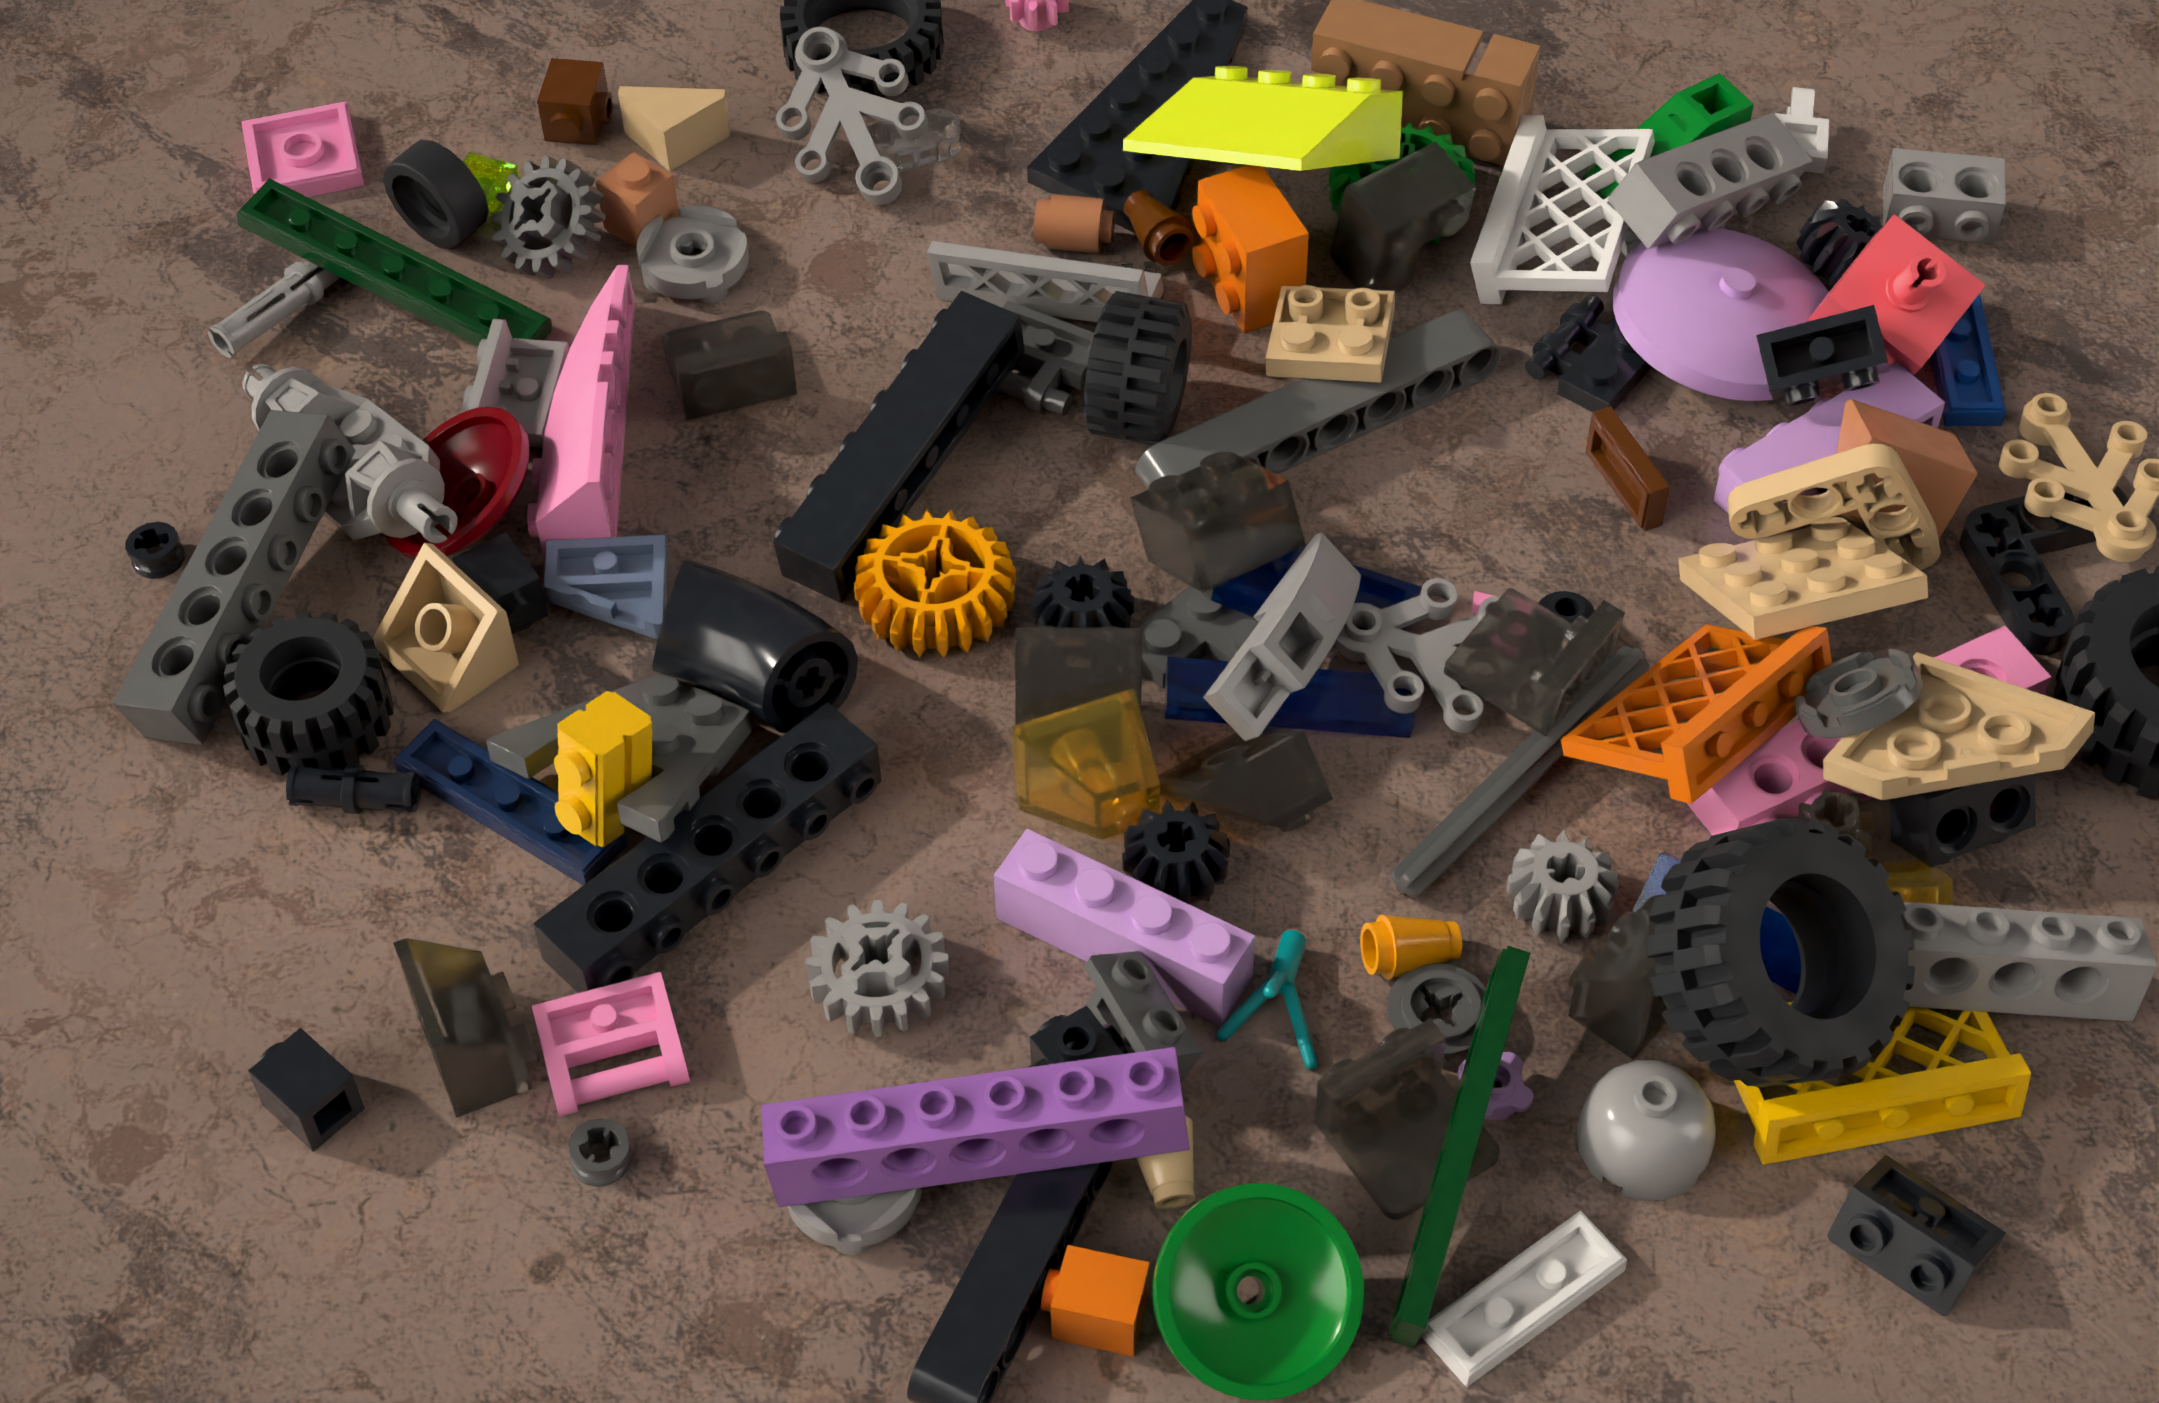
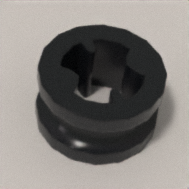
[125,522,185,579]

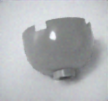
[1577,1060,1716,1200]

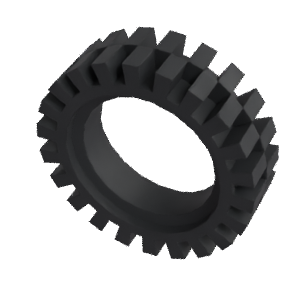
[780,0,944,98]

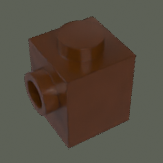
[537,58,613,145]

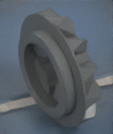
[1387,963,1486,1062]

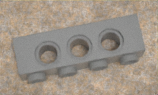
[1607,113,1813,249]
[1901,902,2158,1022]

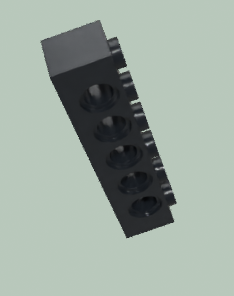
[533,702,882,993]

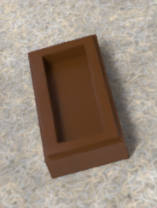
[1586,406,1670,531]

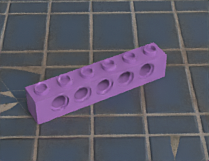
[761,1047,1190,1207]

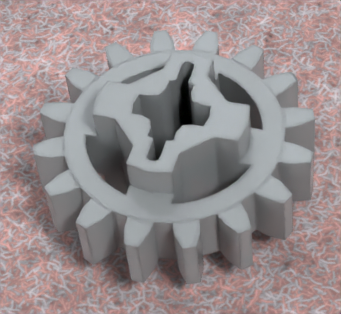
[805,900,949,1037]

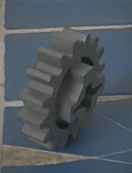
[491,156,606,279]

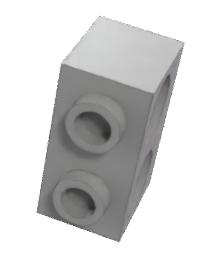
[1883,148,2006,244]

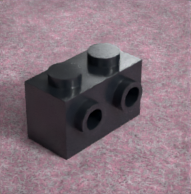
[1756,305,1890,406]

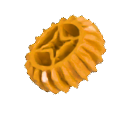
[854,509,1016,658]

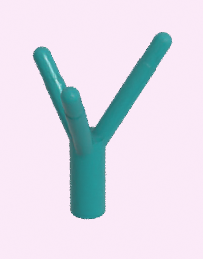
[1216,930,1318,1070]

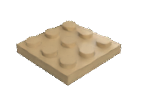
[1678,517,1928,640]

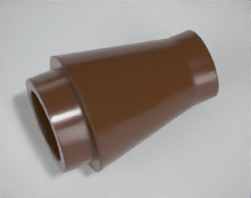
[1124,190,1194,266]

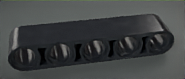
[907,1161,1113,1403]

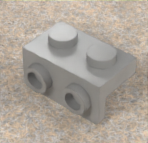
[463,319,570,448]

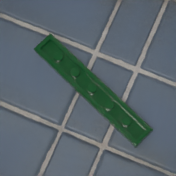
[237,178,552,346]
[1388,946,1530,1348]

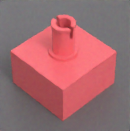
[1807,214,1986,375]

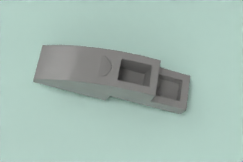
[1203,532,1361,741]

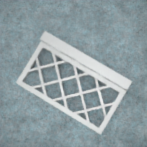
[1470,115,1655,304]

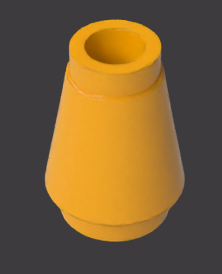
[1360,915,1462,980]

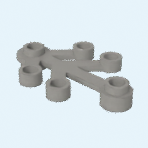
[776,27,928,205]
[1335,578,1563,733]

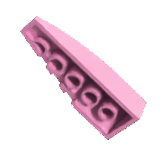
[527,265,635,562]

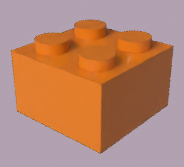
[1192,165,1309,333]

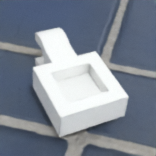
[1775,87,1829,173]

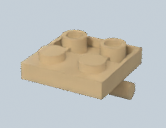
[1265,285,1395,383]

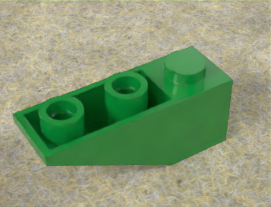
[1582,73,1754,199]

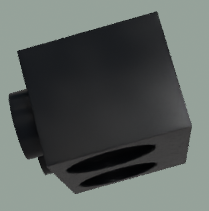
[1889,774,2036,867]

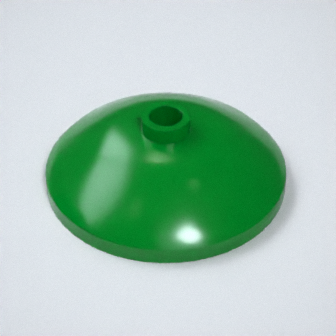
[1153,1183,1364,1400]

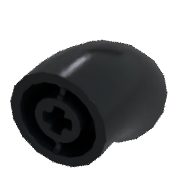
[652,559,858,733]

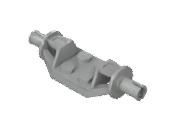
[242,364,457,543]

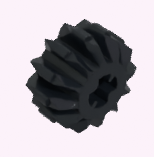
[1796,199,1883,286]
[1031,555,1134,660]
[1122,799,1230,904]

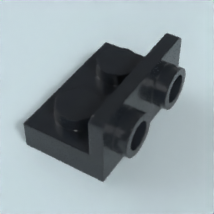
[1827,1155,2006,1316]

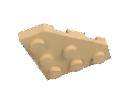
[1823,652,2095,800]

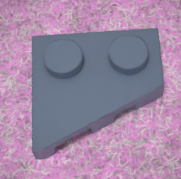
[544,535,668,639]

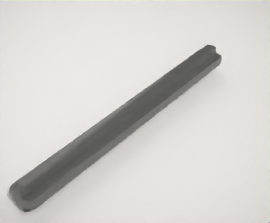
[1390,646,1650,898]

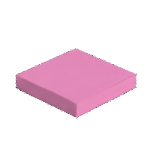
[241,101,365,197]

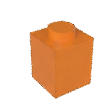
[1041,1245,1150,1357]

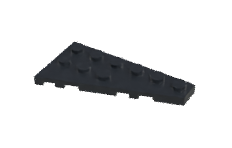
[1027,0,1248,234]

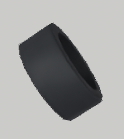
[383,139,489,249]

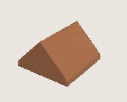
[1836,399,1978,540]

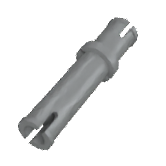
[208,261,341,358]

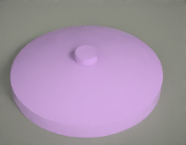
[1612,227,1829,401]

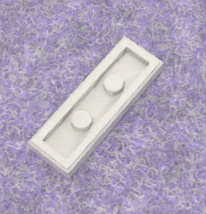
[1421,1210,1627,1387]

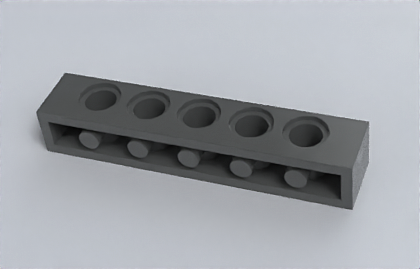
[112,410,356,745]

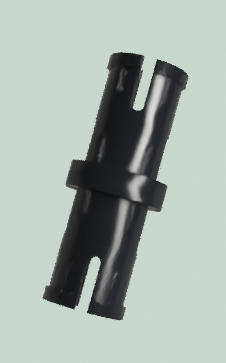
[286,764,421,814]

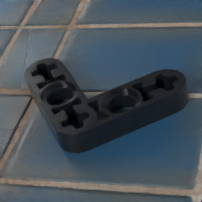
[1959,486,2128,655]

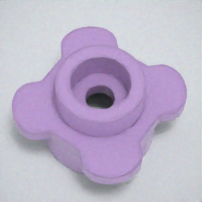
[1458,1052,1533,1120]

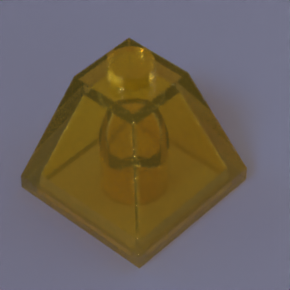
[1012,689,1160,840]

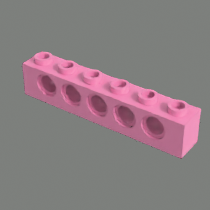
[1687,625,2051,835]

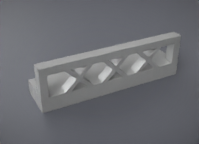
[926,241,1164,322]

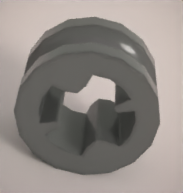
[568,1118,631,1187]

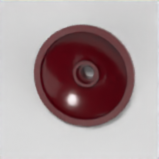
[384,407,529,560]

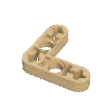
[1727,444,1941,570]

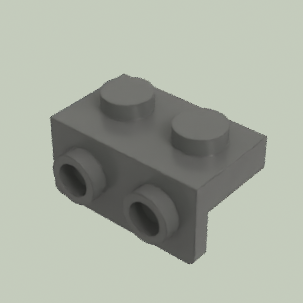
[1085,951,1203,1083]

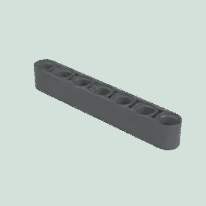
[1135,310,1502,518]

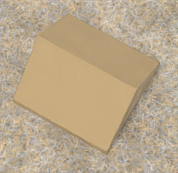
[373,543,519,713]

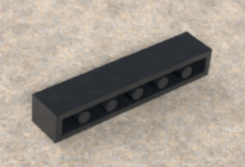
[773,291,1025,603]

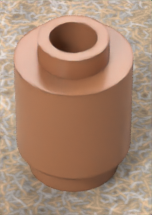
[1034,194,1115,254]

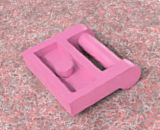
[532,972,690,1117]

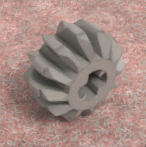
[1507,829,1619,944]

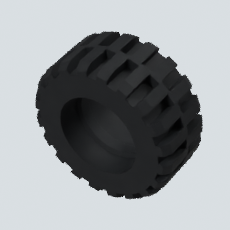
[2054,566,2159,800]
[1646,817,1915,1087]

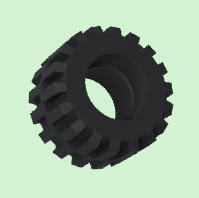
[1084,291,1192,445]
[223,612,394,776]

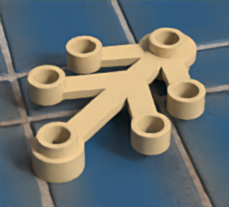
[1999,393,2159,562]

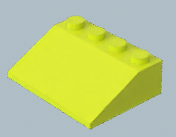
[1123,66,1403,171]

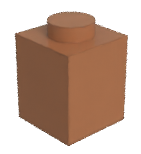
[595,152,679,248]

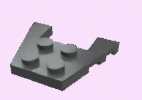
[486,673,752,843]

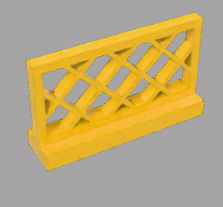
[1734,1001,2031,1165]

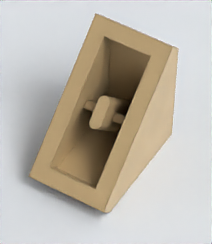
[618,86,731,172]

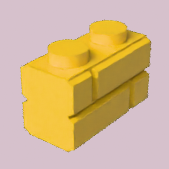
[554,691,652,847]

